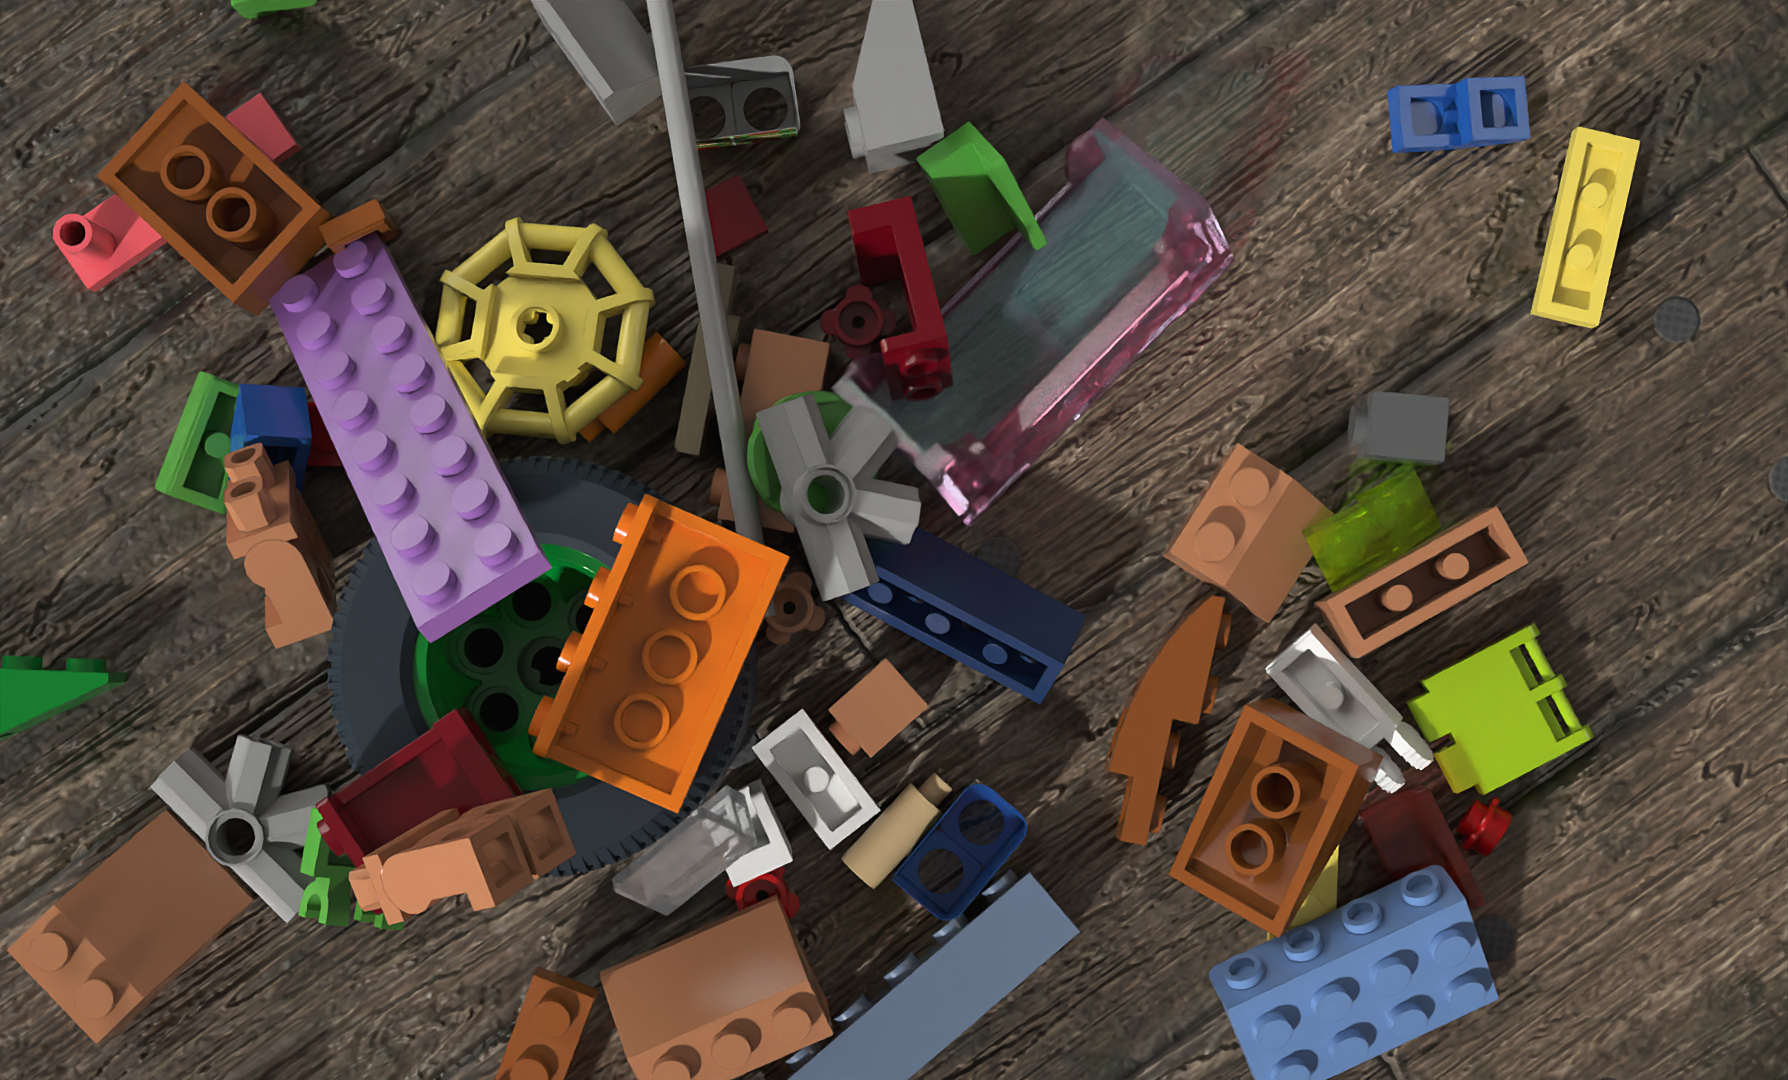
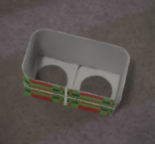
[667,55,800,151]

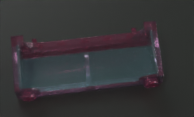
[832,117,1235,528]

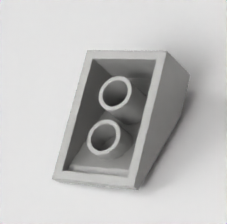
[843,0,944,174]

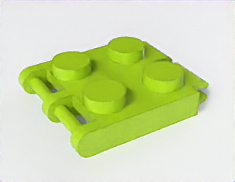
[1406,622,1594,795]

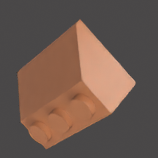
[600,894,834,1080]

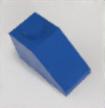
[229,384,312,493]

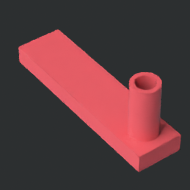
[52,93,302,292]

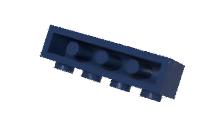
[813,527,1086,705]

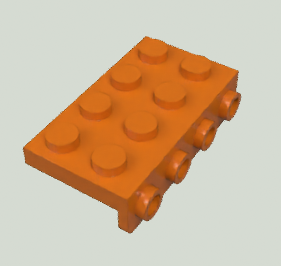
[528,494,791,814]

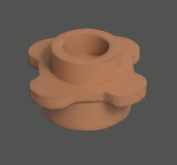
[765,571,826,644]

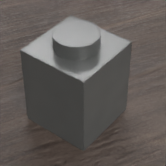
[1348,391,1450,466]

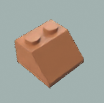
[1162,443,1337,623]

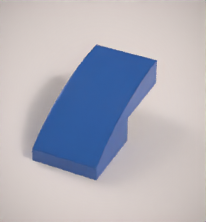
[1387,76,1531,153]

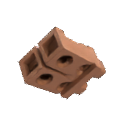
[224,443,337,649]
[349,788,576,925]

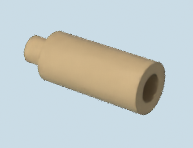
[841,772,953,890]

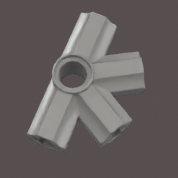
[756,393,921,601]
[150,734,333,923]

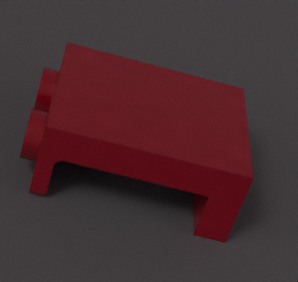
[847,196,954,402]
[315,707,524,915]

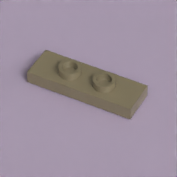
[674,263,741,460]

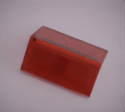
[1358,783,1486,910]

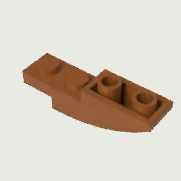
[1104,595,1232,846]
[495,966,599,1080]

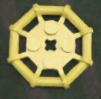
[435,217,656,445]

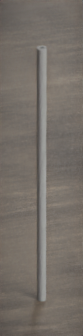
[646,0,777,617]

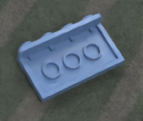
[1209,865,1499,1080]

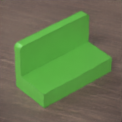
[916,122,1048,256]

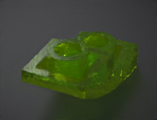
[1301,468,1441,593]

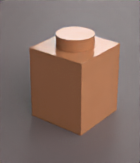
[828,658,929,758]

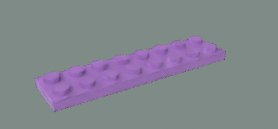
[269,231,552,644]

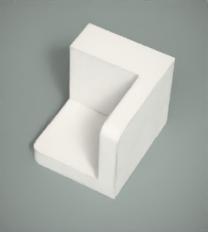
[704,778,793,887]

